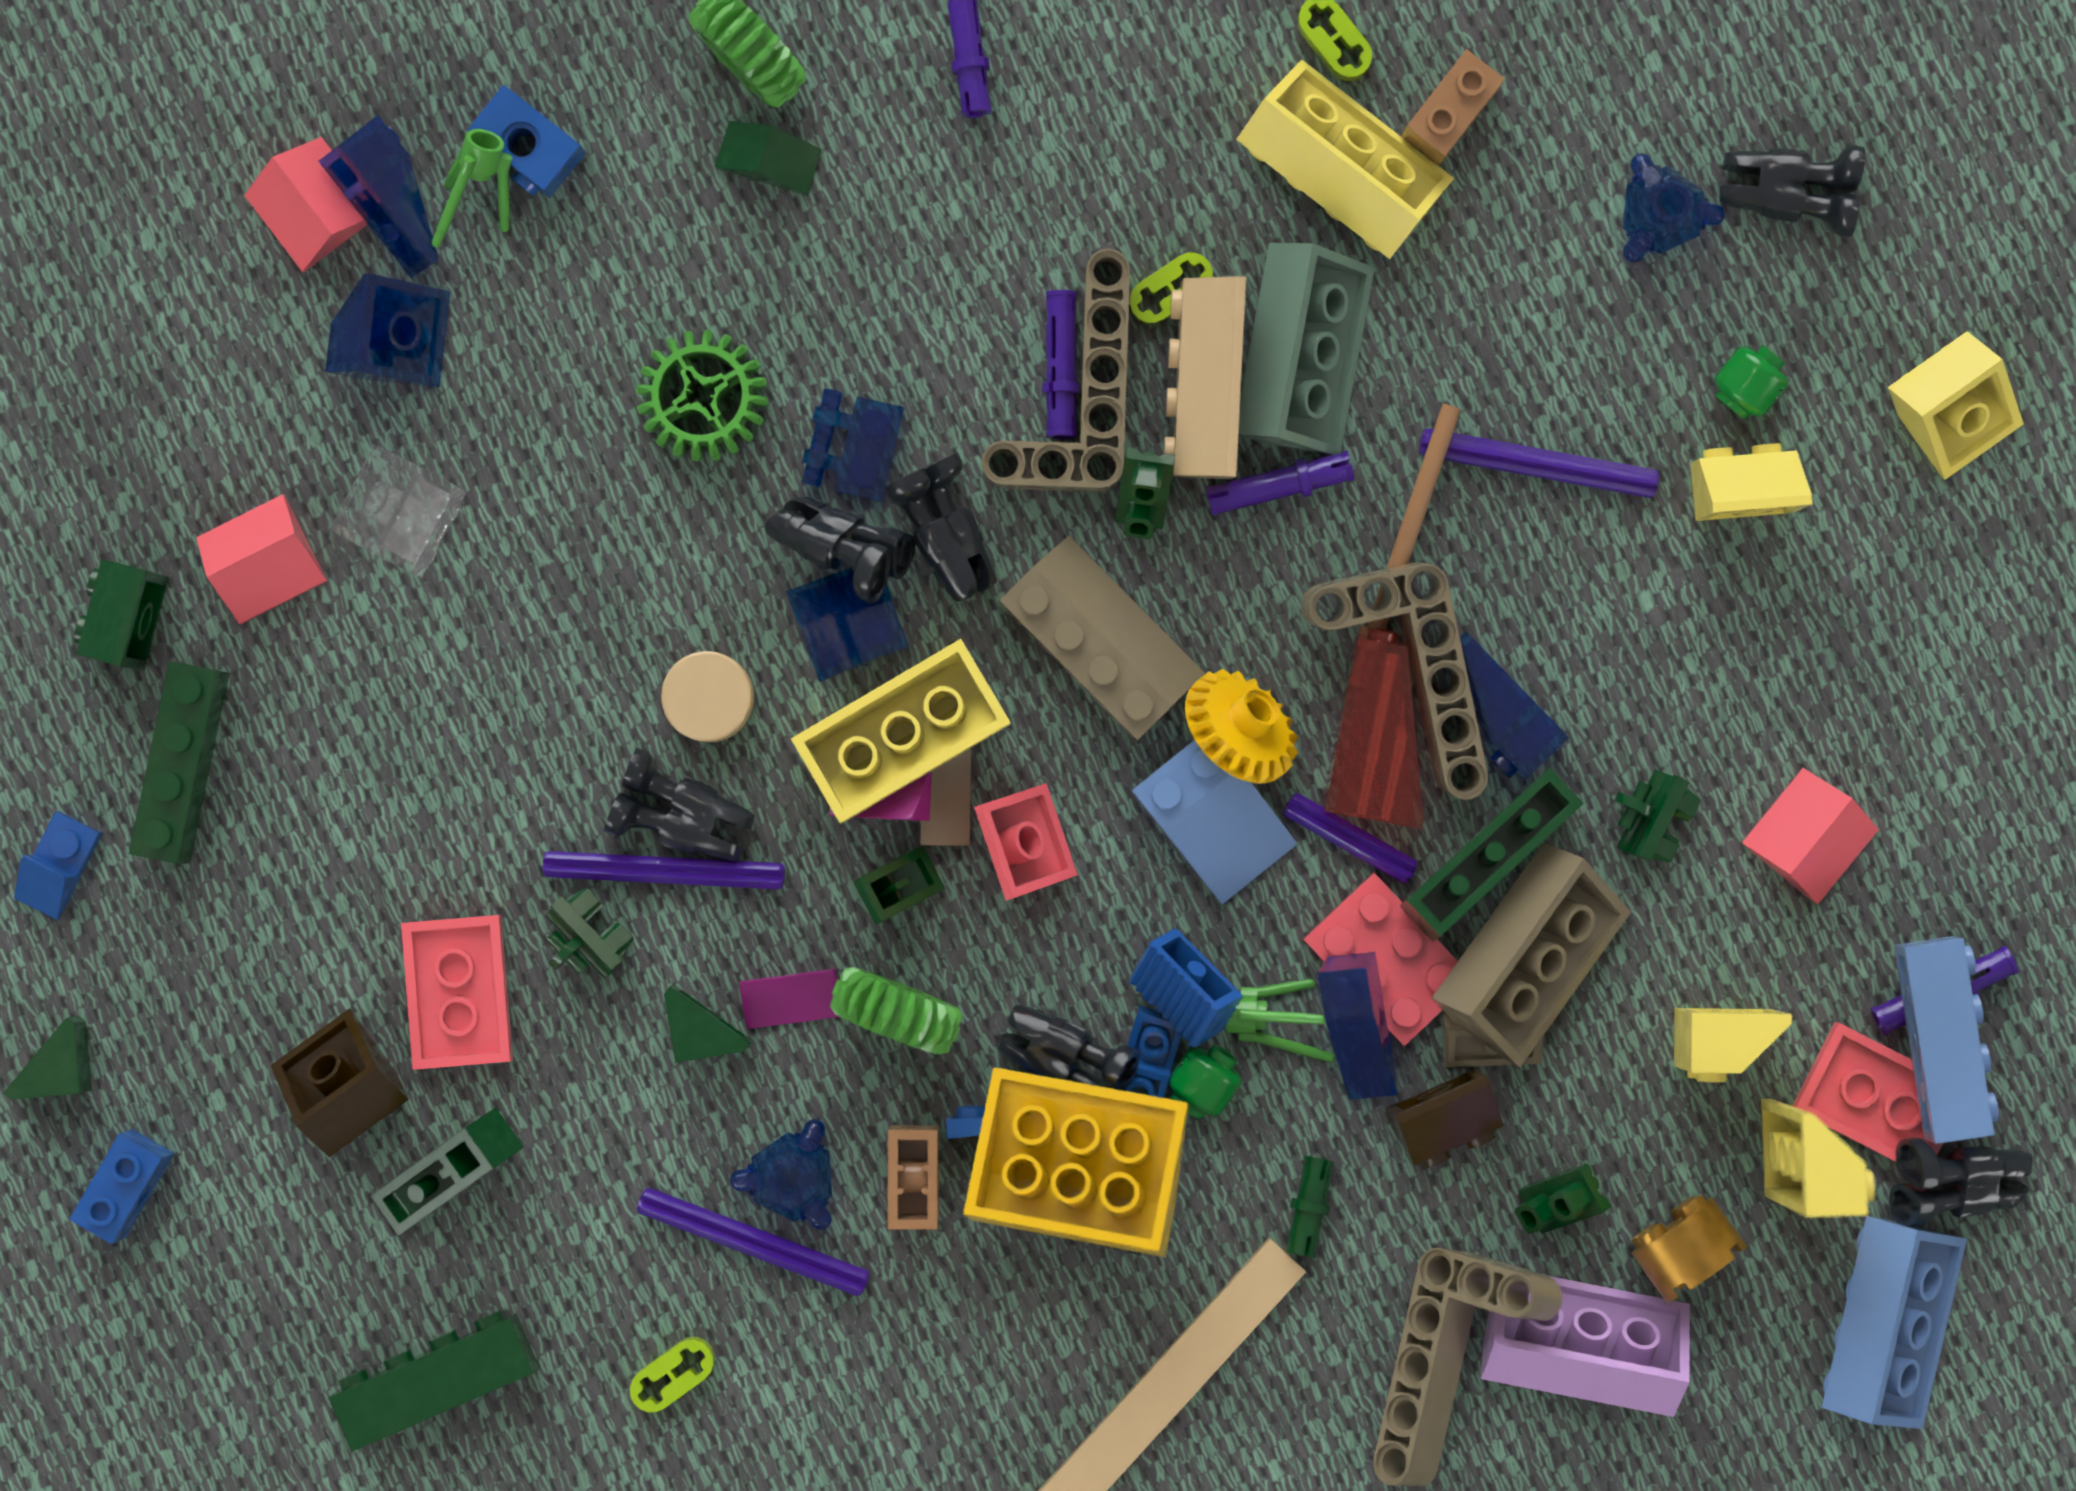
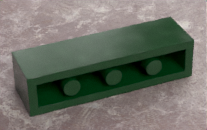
[129,661,230,864]
[1400,768,1584,942]
[328,1310,540,1452]

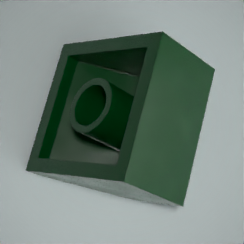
[74,559,169,671]

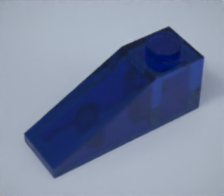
[318,115,439,278]
[1459,631,1569,779]
[1317,952,1398,1100]

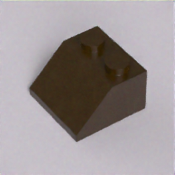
[271,1008,409,1157]
[1386,1069,1504,1169]

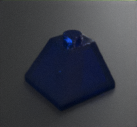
[325,273,450,388]
[786,567,911,682]

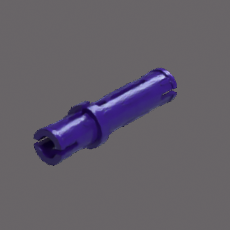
[947,0,992,118]
[1042,290,1080,440]
[1205,450,1355,516]
[1870,946,2019,1036]

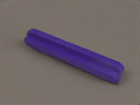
[1283,793,1418,883]

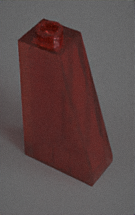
[1323,627,1423,829]

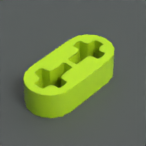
[1297,0,1372,81]
[1129,253,1213,324]
[630,1337,715,1412]

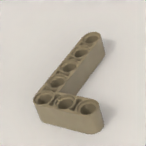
[982,248,1130,492]
[1301,562,1488,800]
[1373,1248,1562,1487]

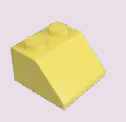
[1888,331,2024,480]
[1691,443,1813,521]
[1674,1008,1792,1082]

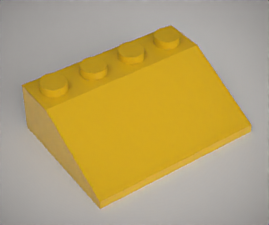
[963,1067,1189,1257]

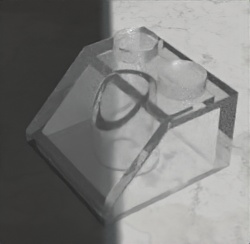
[329,444,467,578]

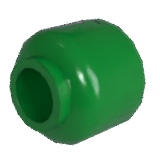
[1714,345,1788,419]
[1169,1044,1242,1120]

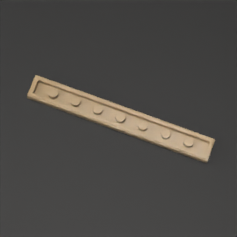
[1038,1237,1306,1491]

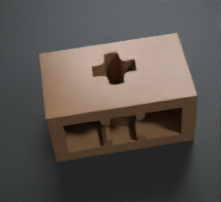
[1401,49,1505,166]
[888,1125,939,1230]

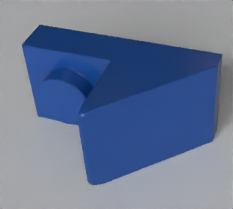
[14,811,103,920]

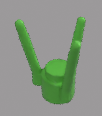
[432,129,512,248]
[1226,979,1336,1062]

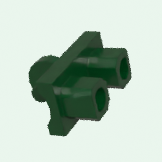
[1115,448,1175,539]
[1614,770,1701,863]
[545,888,634,979]
[1515,1163,1611,1234]

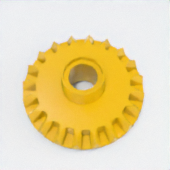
[1185,668,1298,784]

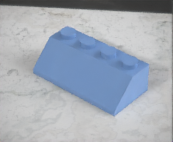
[1822,1216,1967,1429]

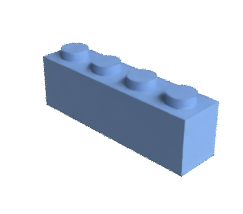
[1894,936,1999,1144]

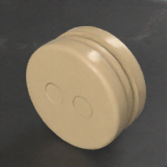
[661,651,755,743]

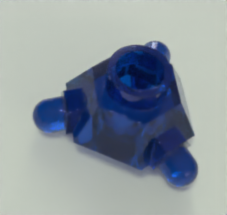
[1623,153,1725,263]
[730,1119,832,1230]

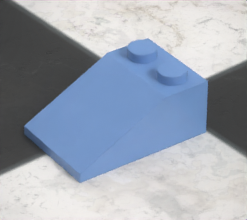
[1131,740,1298,905]

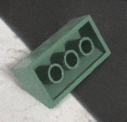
[1238,243,1375,456]

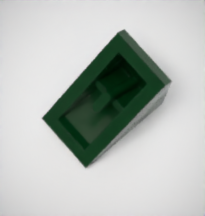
[715,121,822,196]
[853,846,945,925]
[664,984,753,1063]
[3,1015,92,1100]

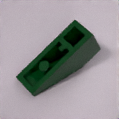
[371,1108,524,1236]

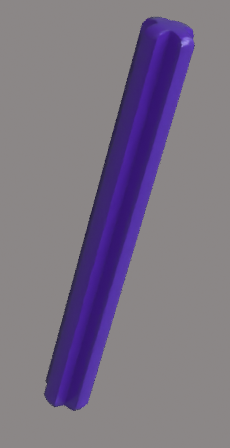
[1419,428,1659,498]
[542,851,785,889]
[637,1188,869,1296]

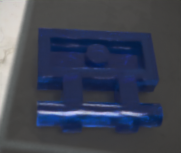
[801,388,905,503]

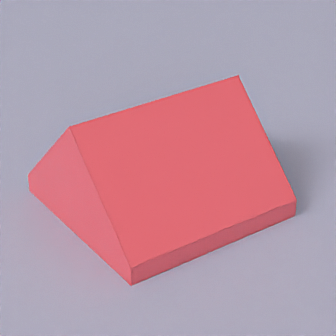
[244,137,381,273]
[196,494,327,624]
[1742,768,1879,905]
[974,783,1078,901]

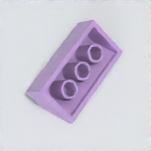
[1481,1276,1690,1417]

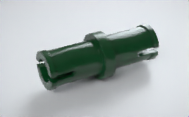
[1285,1155,1335,1258]

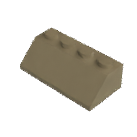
[999,536,1205,741]
[1432,843,1631,1068]

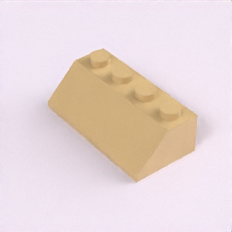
[1163,276,1246,480]

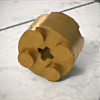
[1631,1194,1748,1303]

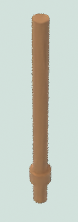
[1348,403,1461,687]

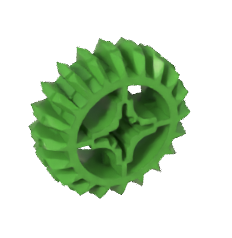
[689,0,806,108]
[636,330,769,462]
[830,967,963,1054]

